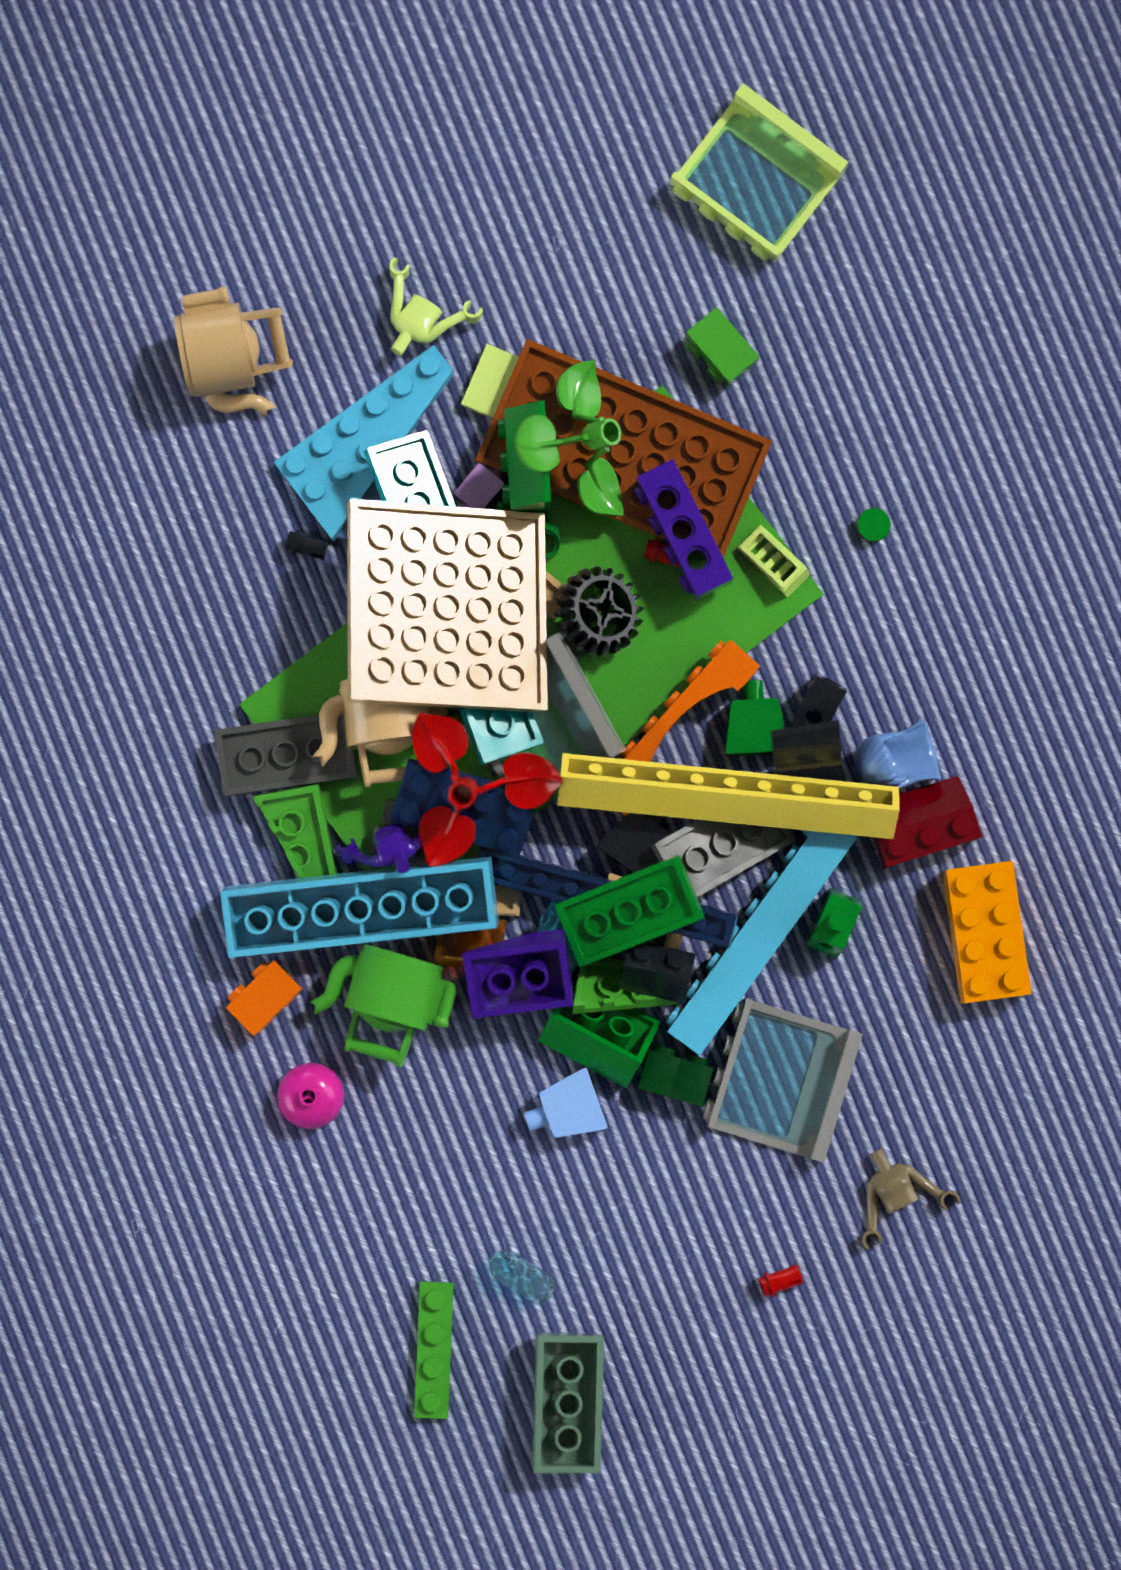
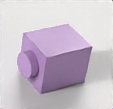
[454,463,505,509]

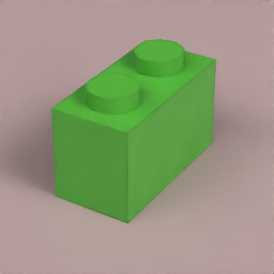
[685,307,760,388]

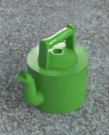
[310,944,458,1068]

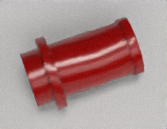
[644,537,678,567]
[758,1264,804,1298]

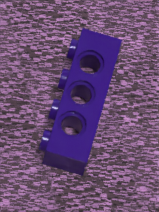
[633,459,734,600]

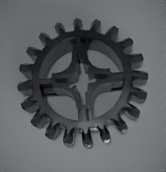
[554,566,643,657]

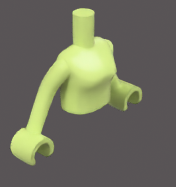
[389,258,483,356]

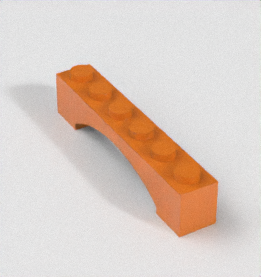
[619,639,761,816]

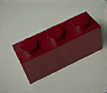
[873,776,983,870]

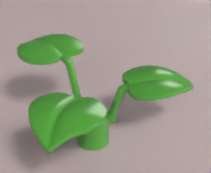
[515,360,624,516]

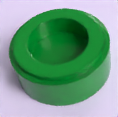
[857,508,891,542]

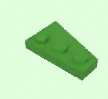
[253,783,338,878]
[572,958,676,1014]

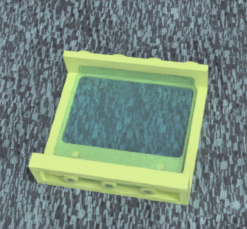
[670,83,849,263]

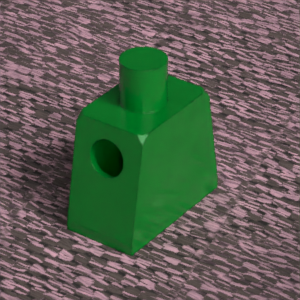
[724,680,785,757]
[805,887,862,959]

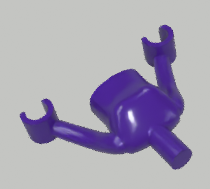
[336,824,422,874]

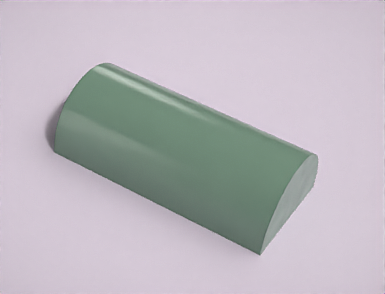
[532,1332,604,1473]

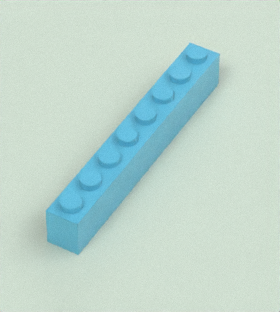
[665,830,857,1056]

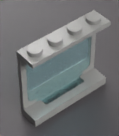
[455,632,626,779]
[703,998,863,1163]

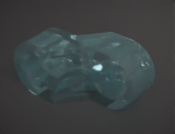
[489,1250,555,1302]

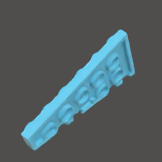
[274,345,454,542]

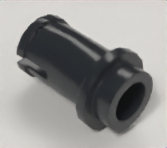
[285,529,329,561]

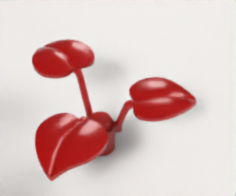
[412,713,563,866]

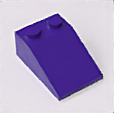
[463,929,574,1019]

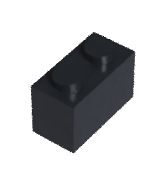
[619,942,696,1004]

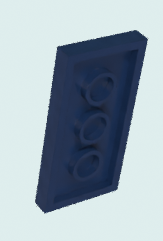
[390,758,535,856]

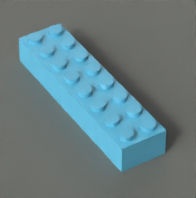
[220,857,499,958]

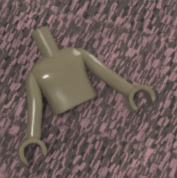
[861,1148,960,1250]

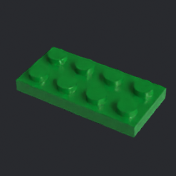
[554,854,705,968]

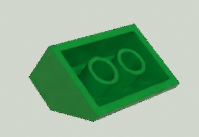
[498,401,551,513]
[538,974,662,1088]

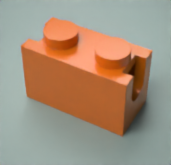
[225,960,304,1036]

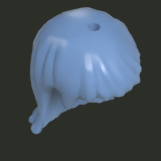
[854,720,941,790]

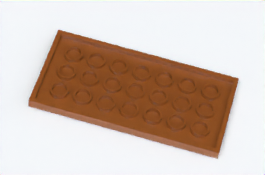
[475,339,772,558]

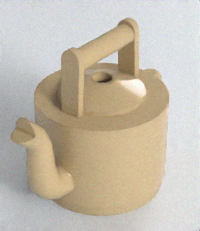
[174,286,293,417]
[312,679,448,787]

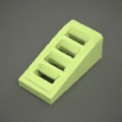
[738,524,810,597]

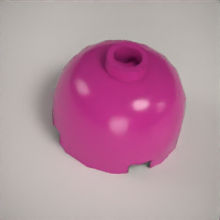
[277,1062,345,1130]

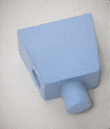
[524,1067,608,1138]

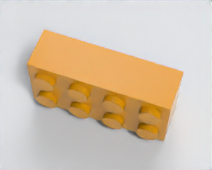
[942,861,1032,1004]

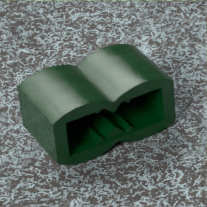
[637,1045,714,1107]

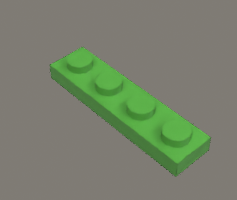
[414,1281,454,1419]

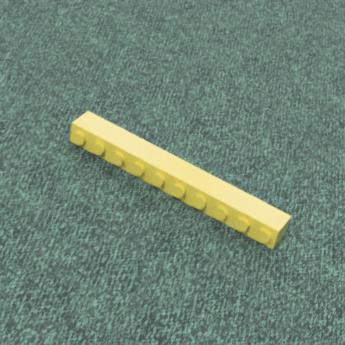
[557,753,899,839]

